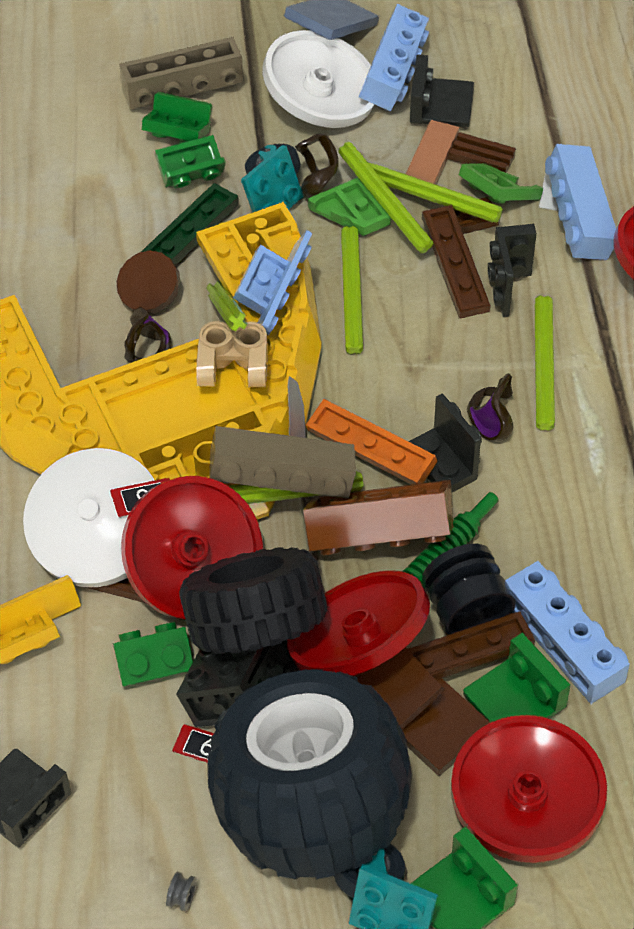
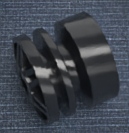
[422,543,516,635]

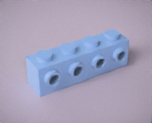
[358,4,429,112]
[545,144,616,260]
[505,561,630,704]

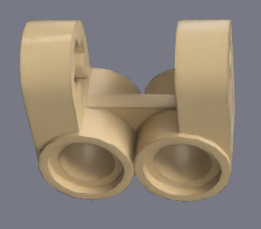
[196,321,268,387]

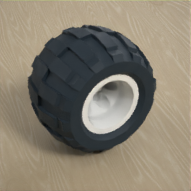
[207,669,412,879]

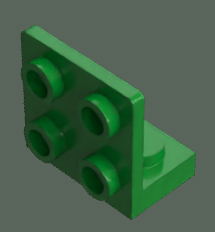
[463,633,571,722]
[410,826,518,929]

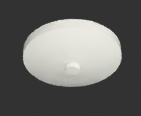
[262,30,374,128]
[23,448,154,587]

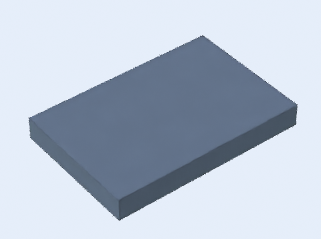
[284,0,379,40]

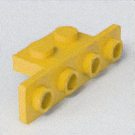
[0,575,81,664]

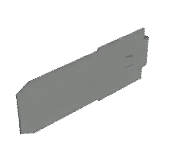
[288,376,306,438]

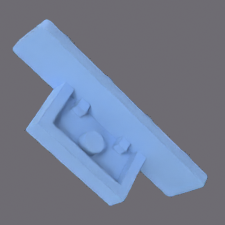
[233,230,312,335]

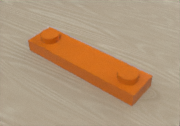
[305,399,438,485]

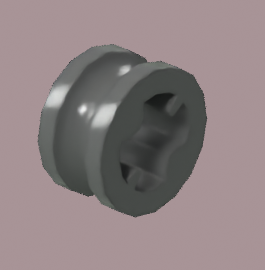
[166,871,197,912]

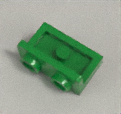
[141,92,213,143]
[155,135,226,188]
[113,622,193,687]

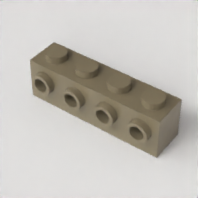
[119,37,243,110]
[209,426,356,498]

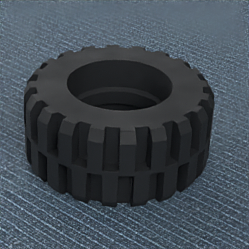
[179,547,328,654]

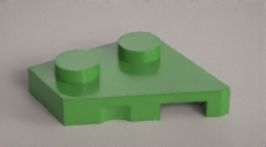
[459,164,544,204]
[308,177,391,236]

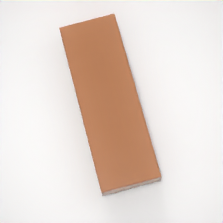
[406,120,459,184]

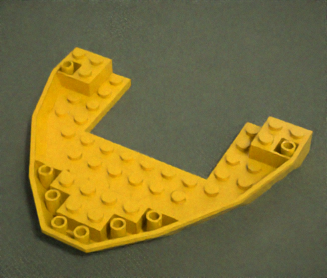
[0,202,322,520]

